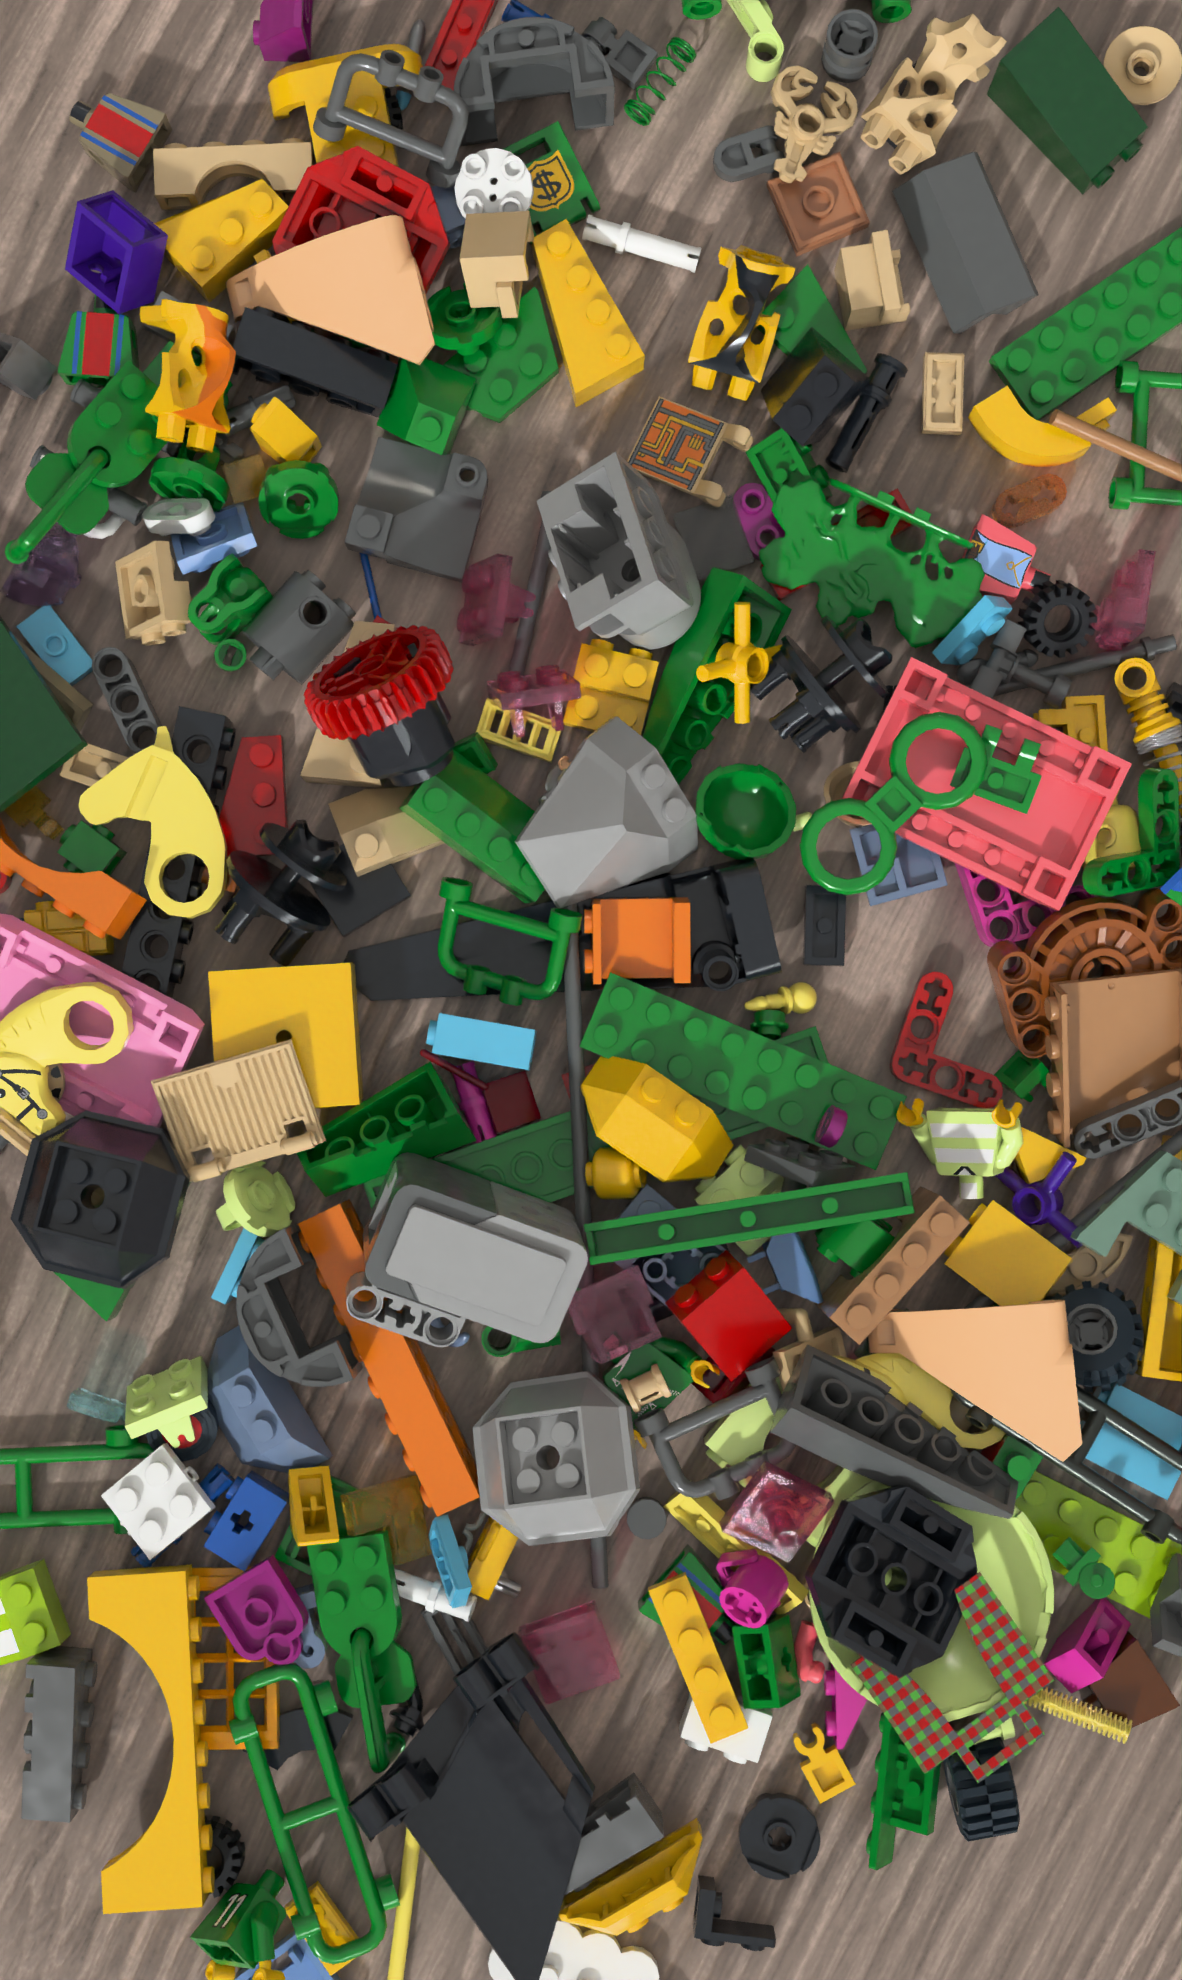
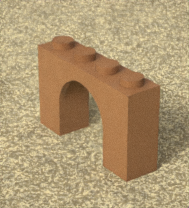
[814,1186,970,1345]

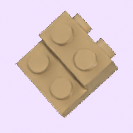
[115,540,193,646]

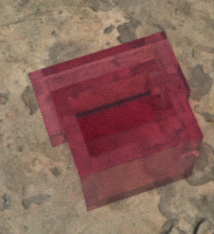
[567,1265,662,1364]

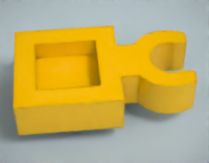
[793,1722,856,1804]

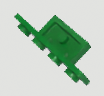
[866,1712,941,1870]

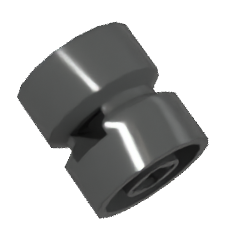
[821,9,878,83]

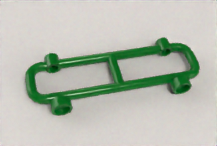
[0,1424,154,1534]
[229,1664,400,1964]

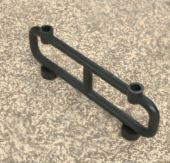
[950,1385,1182,1545]

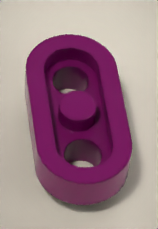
[732,483,785,561]

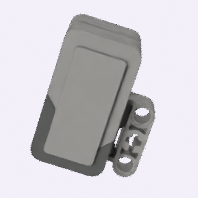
[346,1152,588,1347]

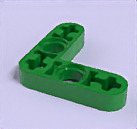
[1082,768,1180,897]

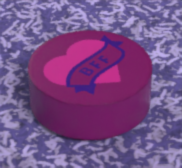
[815,1105,848,1148]

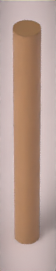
[1049,409,1182,482]

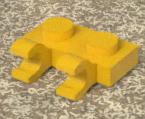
[1033,695,1108,752]

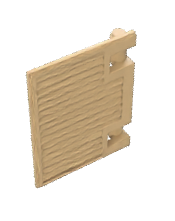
[151,1039,326,1183]

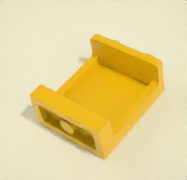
[944,1200,1073,1306]

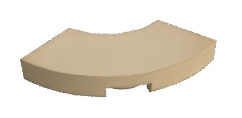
[1047,1233,1133,1296]

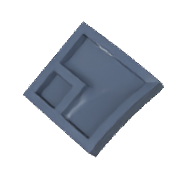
[849,824,948,906]

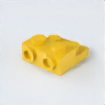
[563,639,659,735]

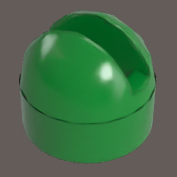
[214,639,247,672]

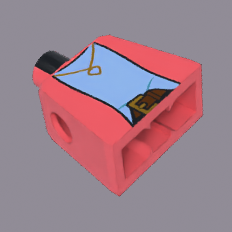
[962,514,1051,605]

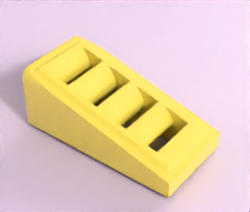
[476,698,563,762]

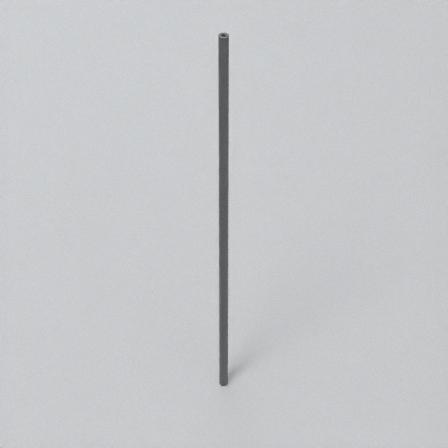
[563,903,609,1589]

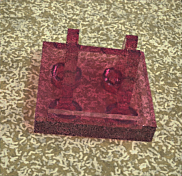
[457,553,536,646]
[487,665,581,738]

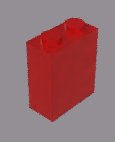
[665,1250,792,1382]

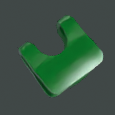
[188,553,272,645]

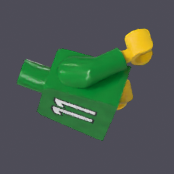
[190,1869,286,1980]

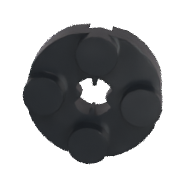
[738,1793,820,1880]

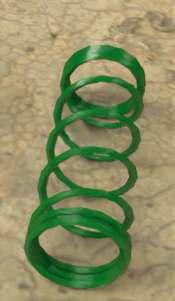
[624,37,697,126]

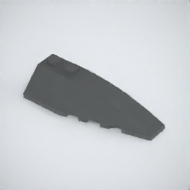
[771,1345,1019,1519]

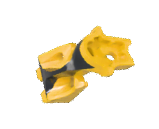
[688,245,796,401]

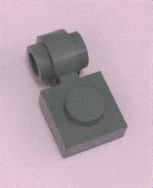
[582,17,658,90]

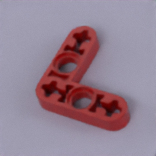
[890,972,1003,1108]

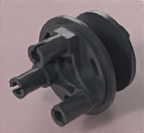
[750,615,893,753]
[214,819,347,966]

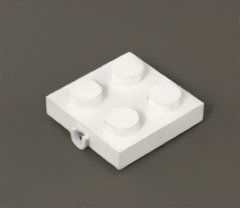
[101,1443,216,1560]

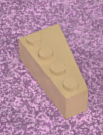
[300,621,397,788]

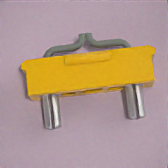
[462,1511,521,1600]

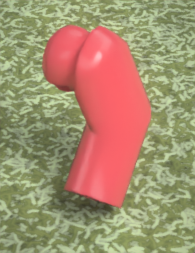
[794,1620,825,1684]

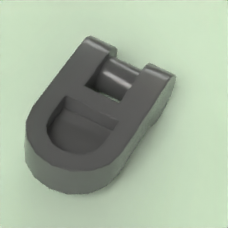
[713,125,785,182]

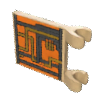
[627,396,754,508]

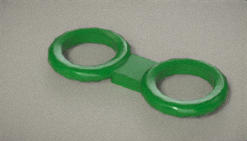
[799,712,988,895]

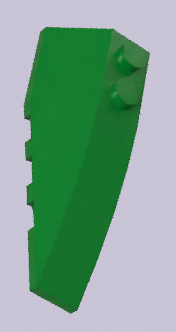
[643,567,792,785]

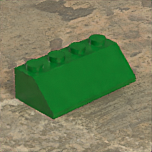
[399,749,545,904]

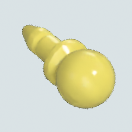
[744,982,817,1014]

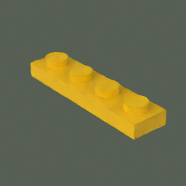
[648,1572,748,1744]

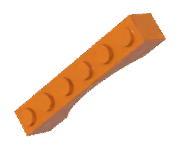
[0,818,147,940]

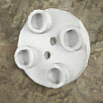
[454,148,534,218]

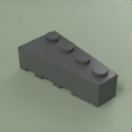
[21,1646,97,1823]

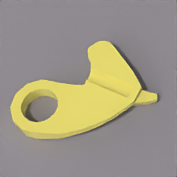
[79,726,227,919]

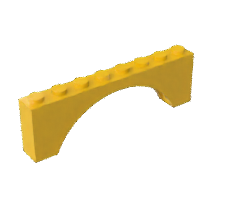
[87,1564,215,1914]

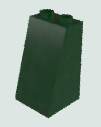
[987,7,1148,195]

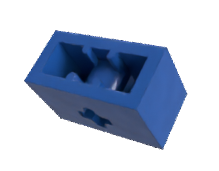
[203,1470,289,1572]

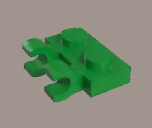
[950,724,1042,814]

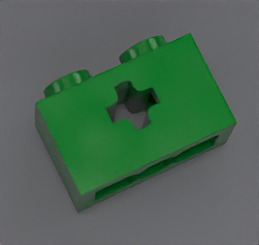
[732,1614,801,1709]

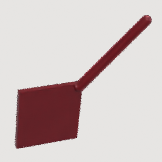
[420,1049,541,1133]

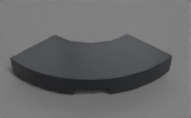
[243,1707,353,1771]

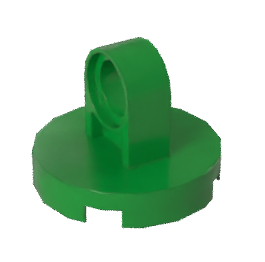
[149,439,230,512]

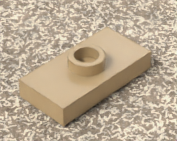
[921,352,964,435]

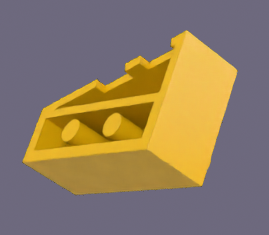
[158,179,289,303]

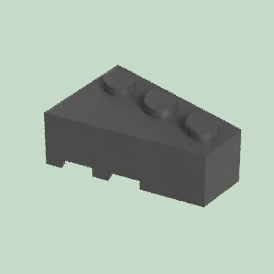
[565,1773,664,1895]

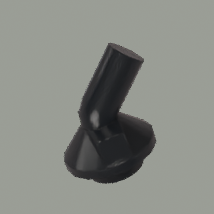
[389,1678,424,1738]

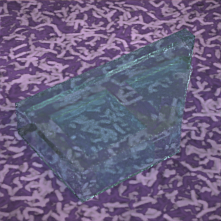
[67,1388,126,1423]

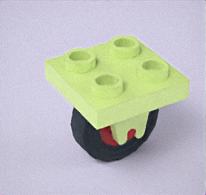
[125,1356,218,1462]

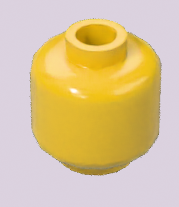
[585,1147,647,1200]

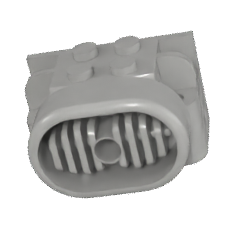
[537,451,701,650]

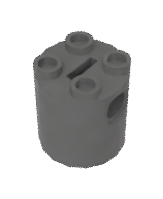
[242,570,356,685]

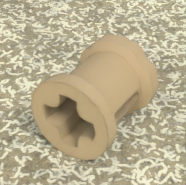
[620,1363,672,1414]

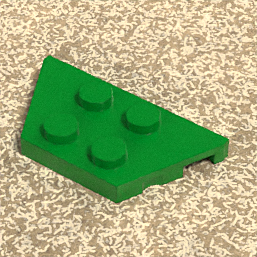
[443,286,559,423]

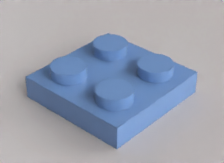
[171,500,258,575]

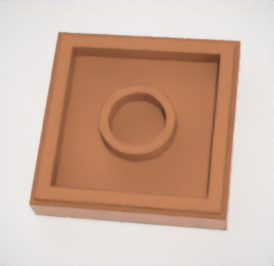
[767,151,870,257]

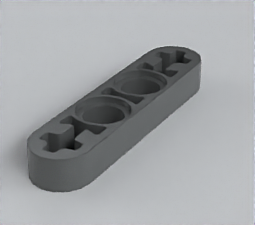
[1074,1079,1182,1159]

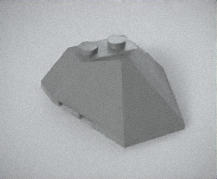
[515,716,698,908]

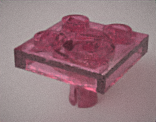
[719,1461,834,1563]

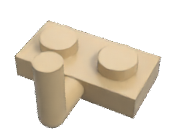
[773,1308,847,1391]

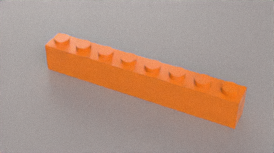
[298,1199,480,1517]

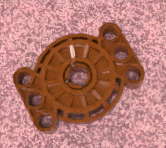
[987,888,1182,1058]

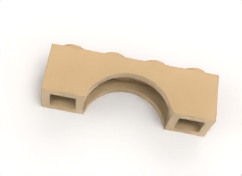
[153,138,316,210]

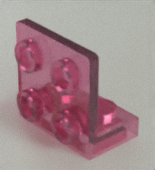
[518,1600,620,1704]

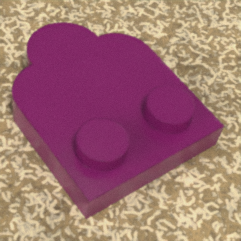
[204,1555,309,1665]

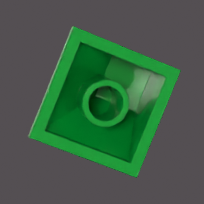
[377,358,477,455]

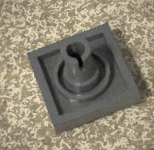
[744,1137,856,1192]

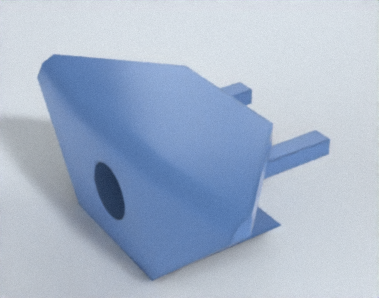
[746,1232,823,1304]

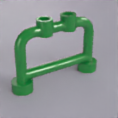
[1108,360,1182,510]
[438,877,583,1006]

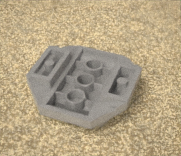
[472,1371,640,1546]

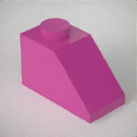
[1043,1598,1131,1694]

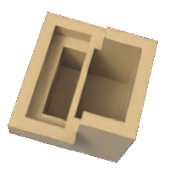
[459,211,534,318]
[834,230,910,331]

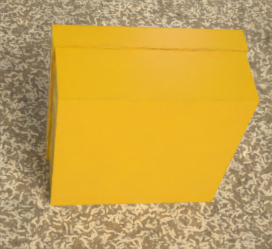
[208,962,363,1109]

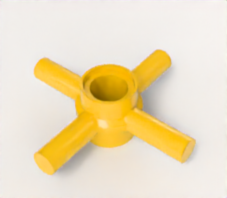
[696,602,783,724]

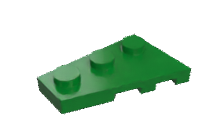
[756,264,868,374]

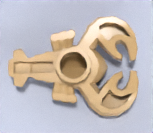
[771,65,858,184]

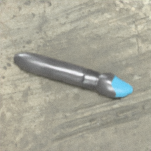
[395,19,426,111]

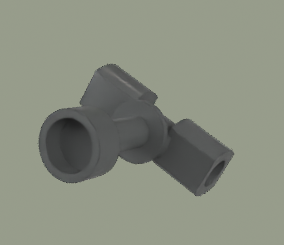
[969,619,1072,709]

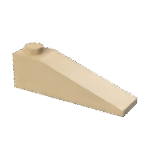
[328,786,444,877]

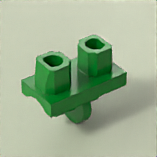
[1052,1537,1115,1599]

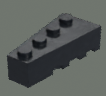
[232,307,398,417]

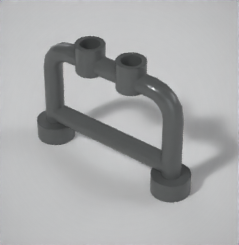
[313,50,469,188]
[633,1357,796,1500]

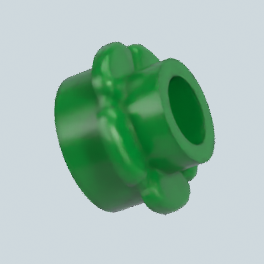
[750,1010,789,1040]

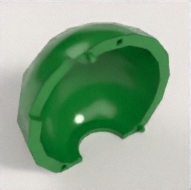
[695,763,796,861]

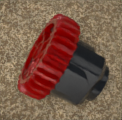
[304,625,455,787]

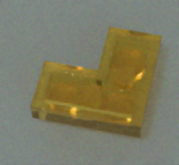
[340,1475,432,1565]

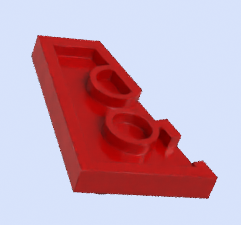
[219,735,288,858]

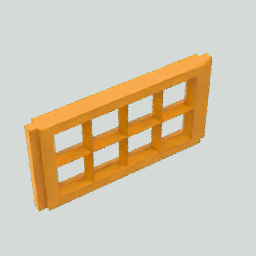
[192,1566,280,1750]

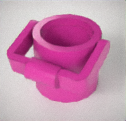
[716,1549,789,1628]

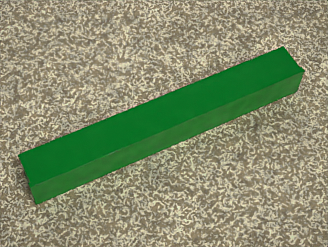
[584,1172,915,1265]

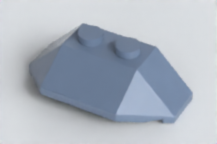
[207,1325,333,1473]

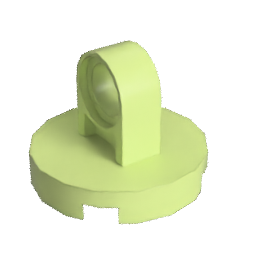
[216,1160,295,1237]

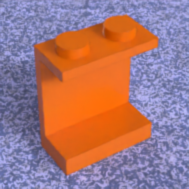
[584,897,691,985]

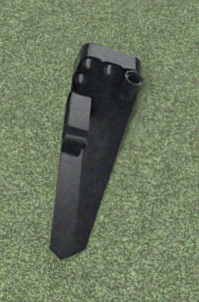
[343,859,782,1001]

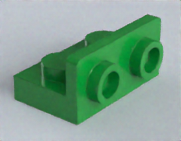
[746,428,833,504]

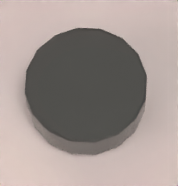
[627,1497,667,1539]

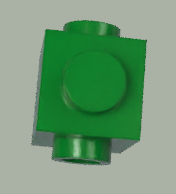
[57,820,127,875]

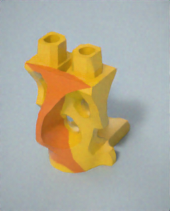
[139,299,236,453]

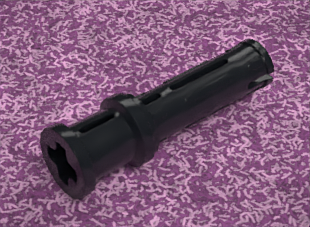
[825,353,908,473]

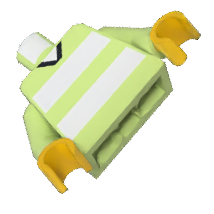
[896,1098,1024,1199]

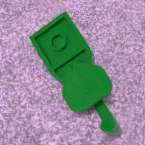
[5,360,168,564]
[307,1530,416,1773]

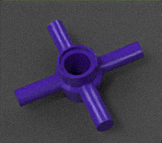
[995,1152,1083,1248]

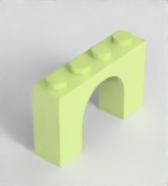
[703,1377,873,1547]

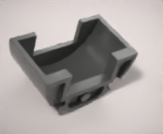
[454,17,615,146]
[236,1223,363,1387]

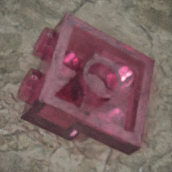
[1091,549,1156,650]

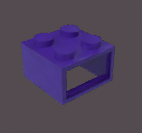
[65,190,168,314]

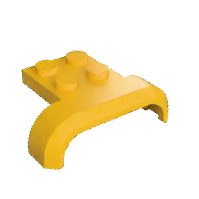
[268,44,423,167]

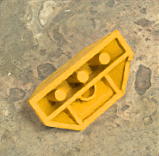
[580,1056,734,1183]
[559,1818,703,1936]

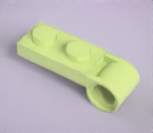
[727,0,784,82]

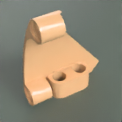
[226,215,435,365]
[868,1300,1082,1462]

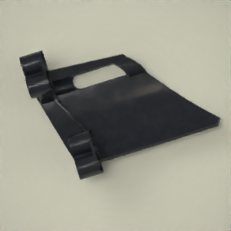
[346,1632,595,1980]

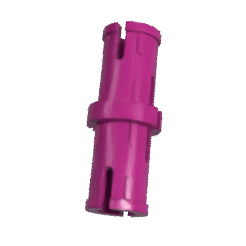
[452,1061,497,1144]

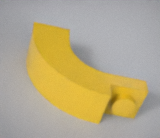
[968,385,1117,467]

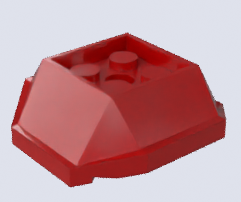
[272,146,450,294]

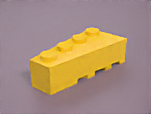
[532,219,645,407]

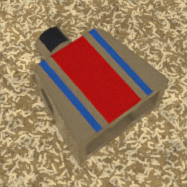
[69,93,172,193]

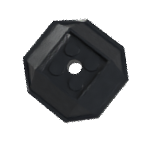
[11,1110,190,1289]
[804,1485,977,1678]

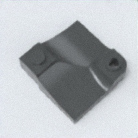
[345,437,488,583]

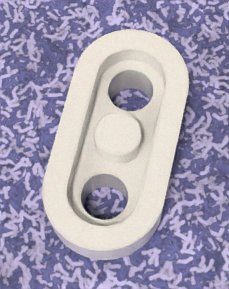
[142,498,216,536]

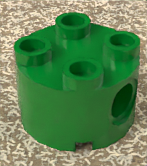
[814,1219,895,1278]

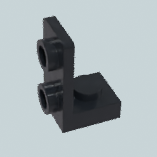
[692,1875,776,1951]

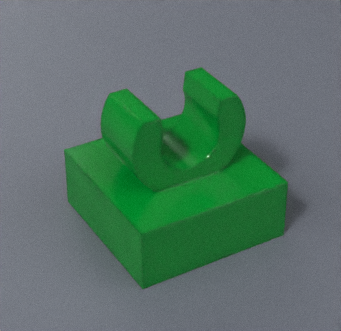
[994,1050,1050,1102]

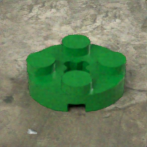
[427,283,503,355]
[258,460,339,539]

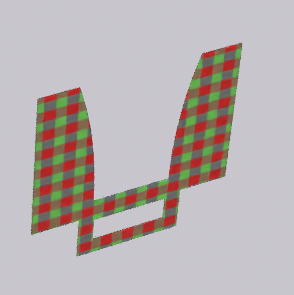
[850,1572,1054,1783]

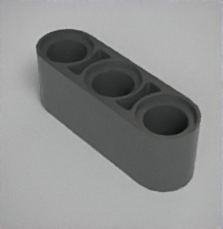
[92,647,162,753]

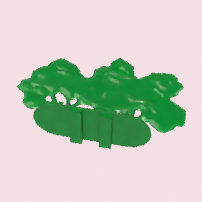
[759,478,985,648]

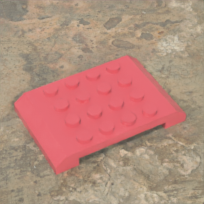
[841,657,1132,911]

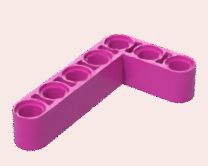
[955,863,1095,947]

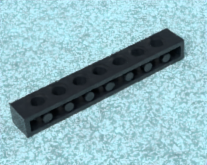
[121,706,236,1001]

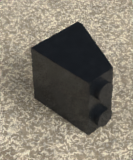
[761,327,871,446]

